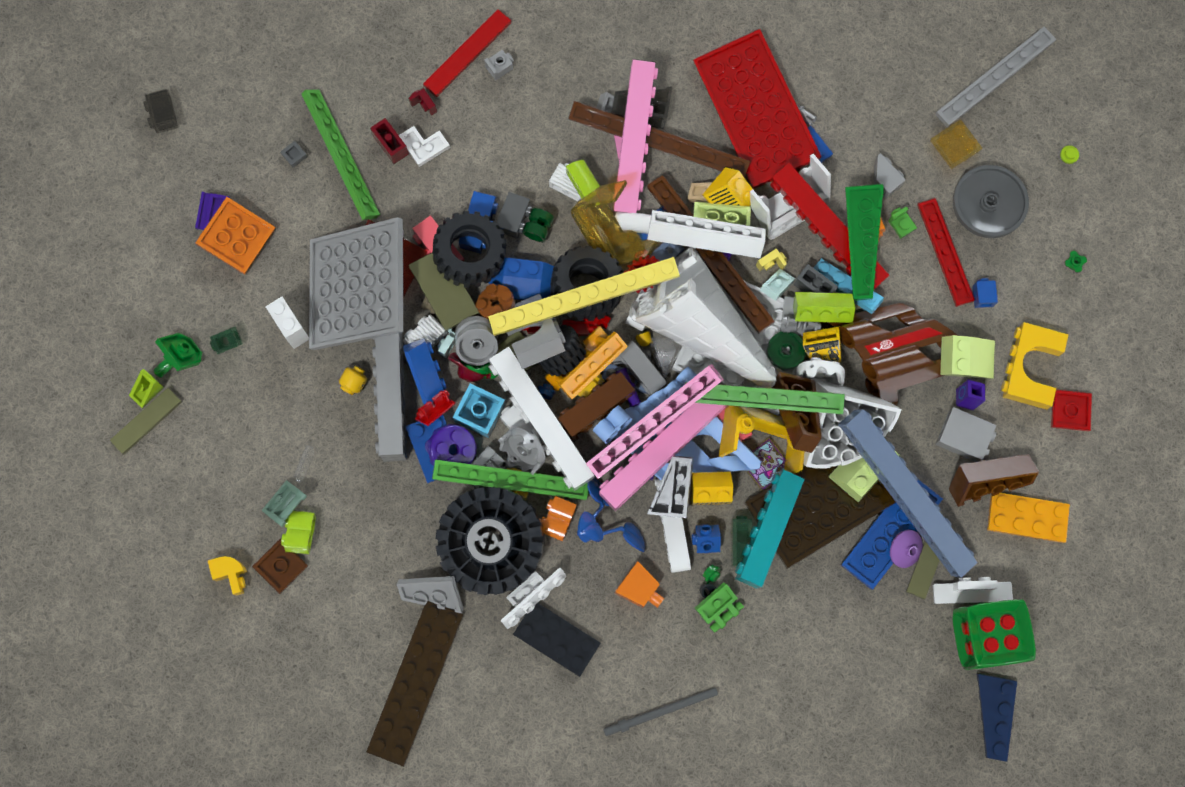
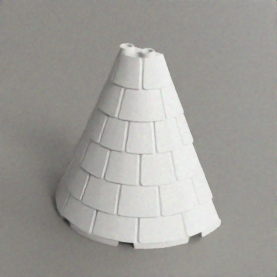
[629,247,777,388]

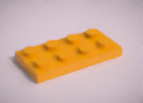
[987,493,1070,543]

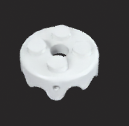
[796,357,845,386]

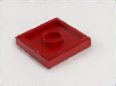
[1051,390,1092,432]

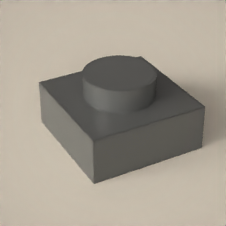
[280,141,307,168]

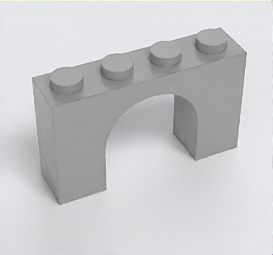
[507,294,566,369]

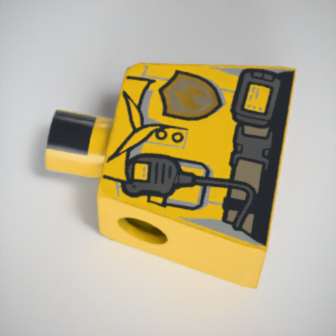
[803,327,841,363]

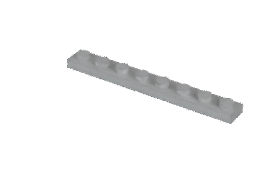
[935,27,1056,128]

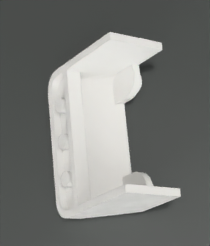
[750,154,831,240]

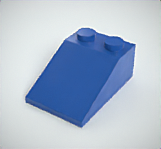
[406,414,457,483]

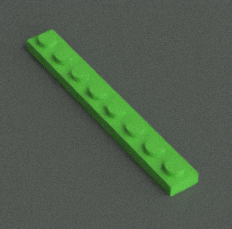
[302,90,380,220]
[685,382,845,414]
[432,460,588,500]

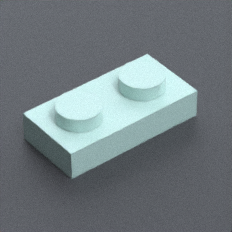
[760,269,795,301]

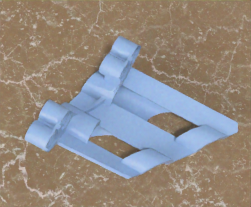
[593,366,761,480]

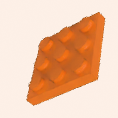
[195,197,276,275]

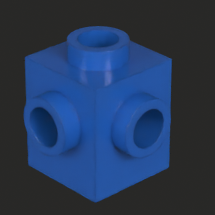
[692,524,721,553]

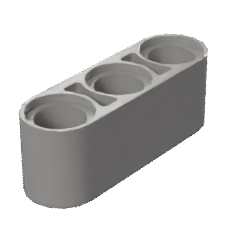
[618,341,666,396]

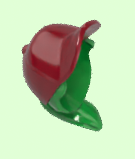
[448,352,498,382]

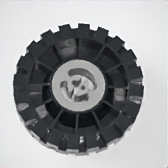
[435,487,545,595]

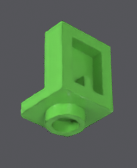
[888,206,917,239]

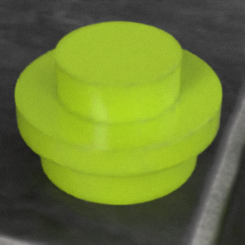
[1060,146,1079,164]

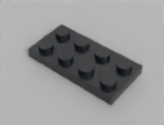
[513,603,601,677]

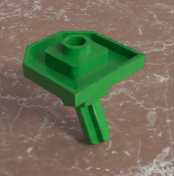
[154,333,202,378]

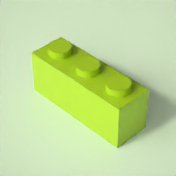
[793,292,856,323]

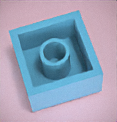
[453,383,506,438]

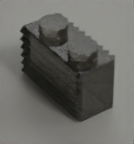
[143,89,179,134]

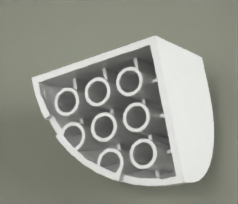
[803,377,902,468]

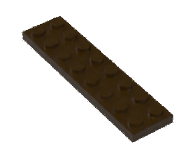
[366,601,463,767]

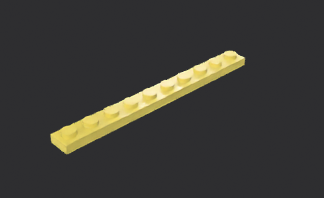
[488,257,680,336]

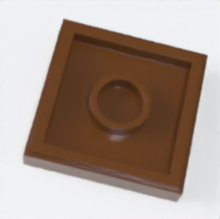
[252,538,308,594]

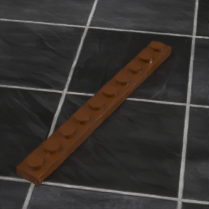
[568,101,750,178]
[647,175,775,334]

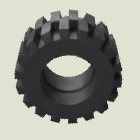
[539,324,586,376]

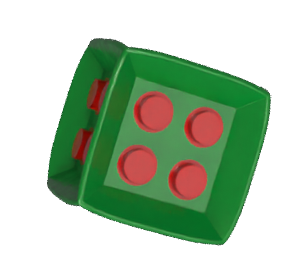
[953,599,1036,670]

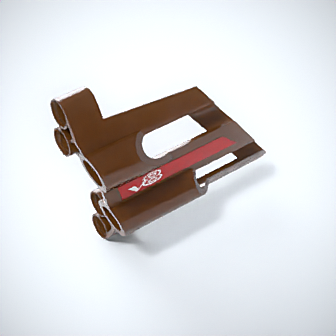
[820,303,959,406]

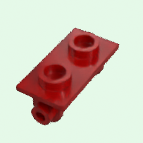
[415,390,456,426]

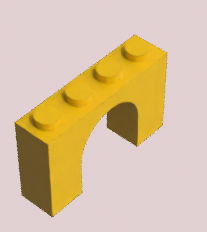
[1001,322,1068,410]

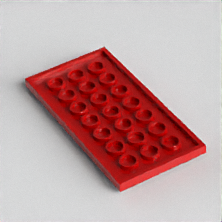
[693,29,821,189]

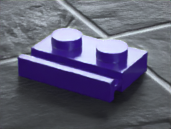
[195,191,230,230]

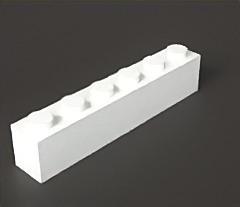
[647,210,766,258]

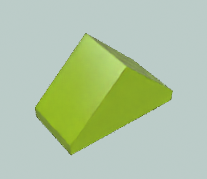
[129,369,164,408]

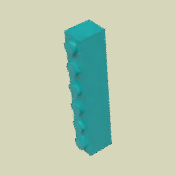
[735,469,804,589]

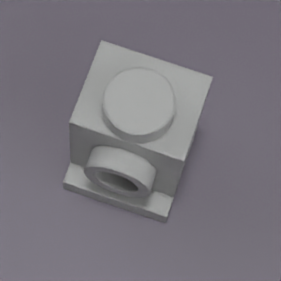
[484,50,514,81]

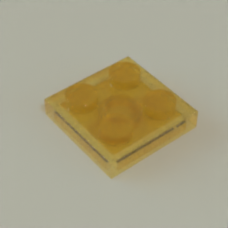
[930,120,983,169]

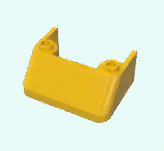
[719,405,805,474]

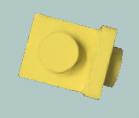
[756,249,787,271]

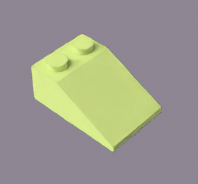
[693,202,751,226]
[940,335,995,379]

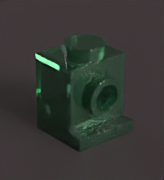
[210,327,243,354]

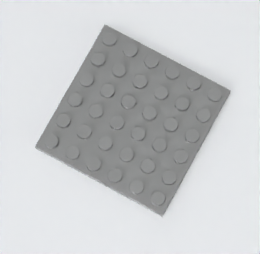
[309,217,403,350]

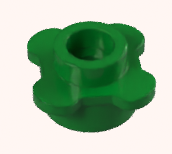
[1065,251,1087,273]

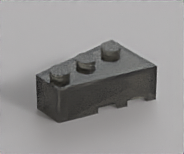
[611,87,672,129]

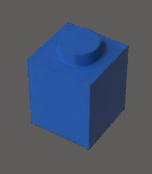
[972,278,998,308]

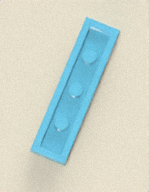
[813,258,884,314]

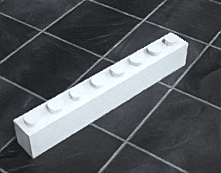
[488,347,594,491]

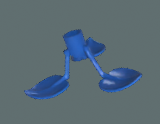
[577,478,645,552]

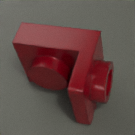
[408,88,437,116]

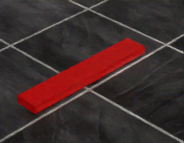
[423,9,511,97]
[917,198,975,307]

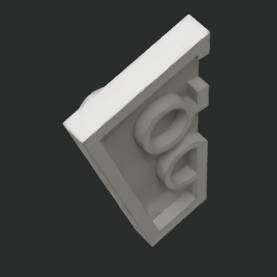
[397,576,464,613]

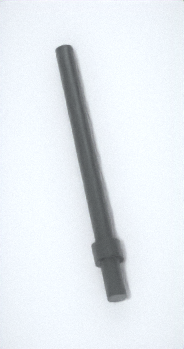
[603,688,718,736]

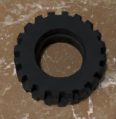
[432,211,506,288]
[550,246,623,321]

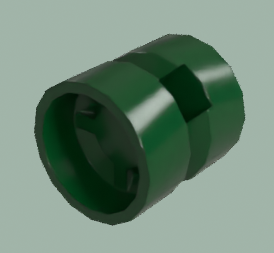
[523,208,555,243]

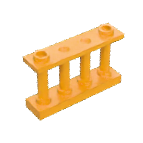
[544,326,628,399]

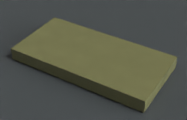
[408,253,479,332]

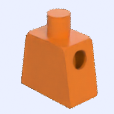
[615,561,665,608]

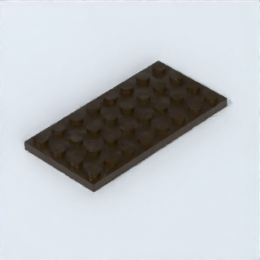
[745,437,896,569]

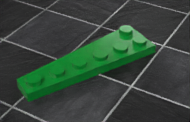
[845,184,884,301]

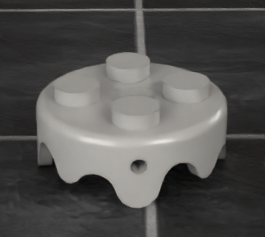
[498,428,546,475]

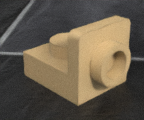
[687,182,712,203]

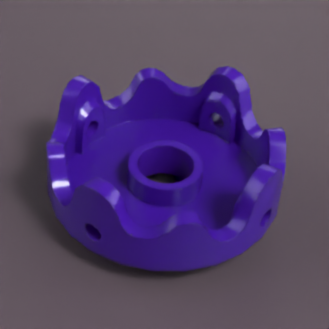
[425,424,476,466]

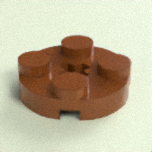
[476,284,515,320]

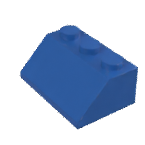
[403,338,447,404]

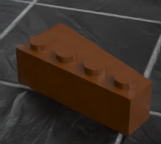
[558,372,635,442]
[771,372,822,453]
[949,454,1039,507]

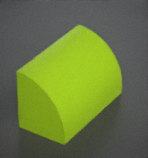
[566,160,604,204]

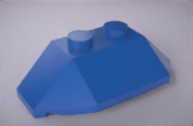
[489,258,554,300]

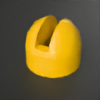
[635,331,652,346]

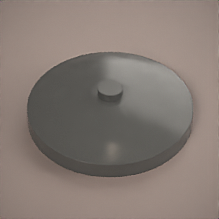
[953,165,1029,238]

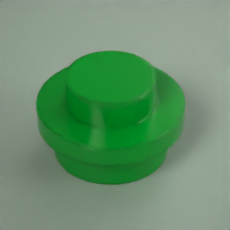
[703,564,721,583]

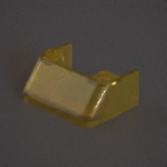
[571,180,658,265]

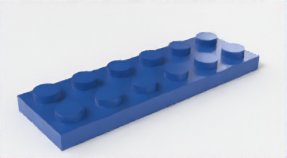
[841,480,943,590]

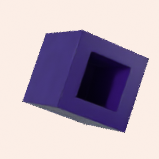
[956,380,985,410]

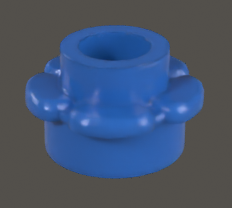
[538,384,556,400]

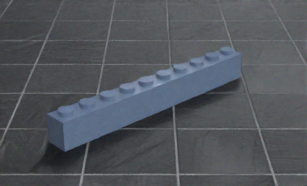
[838,409,978,578]

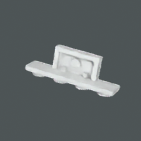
[501,568,566,629]
[933,577,1013,604]

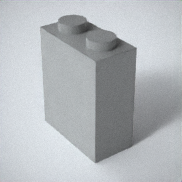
[935,407,997,462]

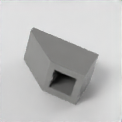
[873,153,905,199]

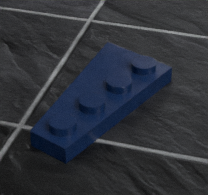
[976,674,1017,762]

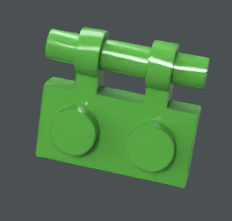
[695,582,744,633]

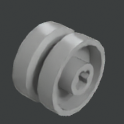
[455,316,498,366]

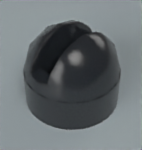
[699,583,716,598]

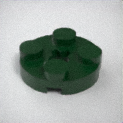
[766,332,805,371]

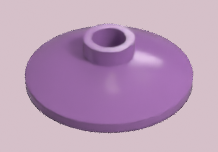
[890,530,923,568]

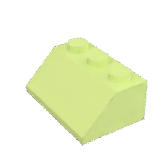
[829,450,900,503]

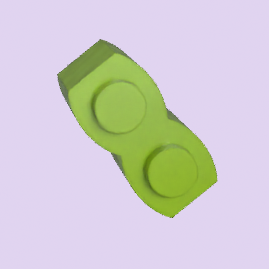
[281,511,316,554]

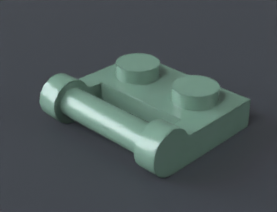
[262,480,307,527]

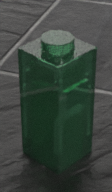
[731,516,752,568]

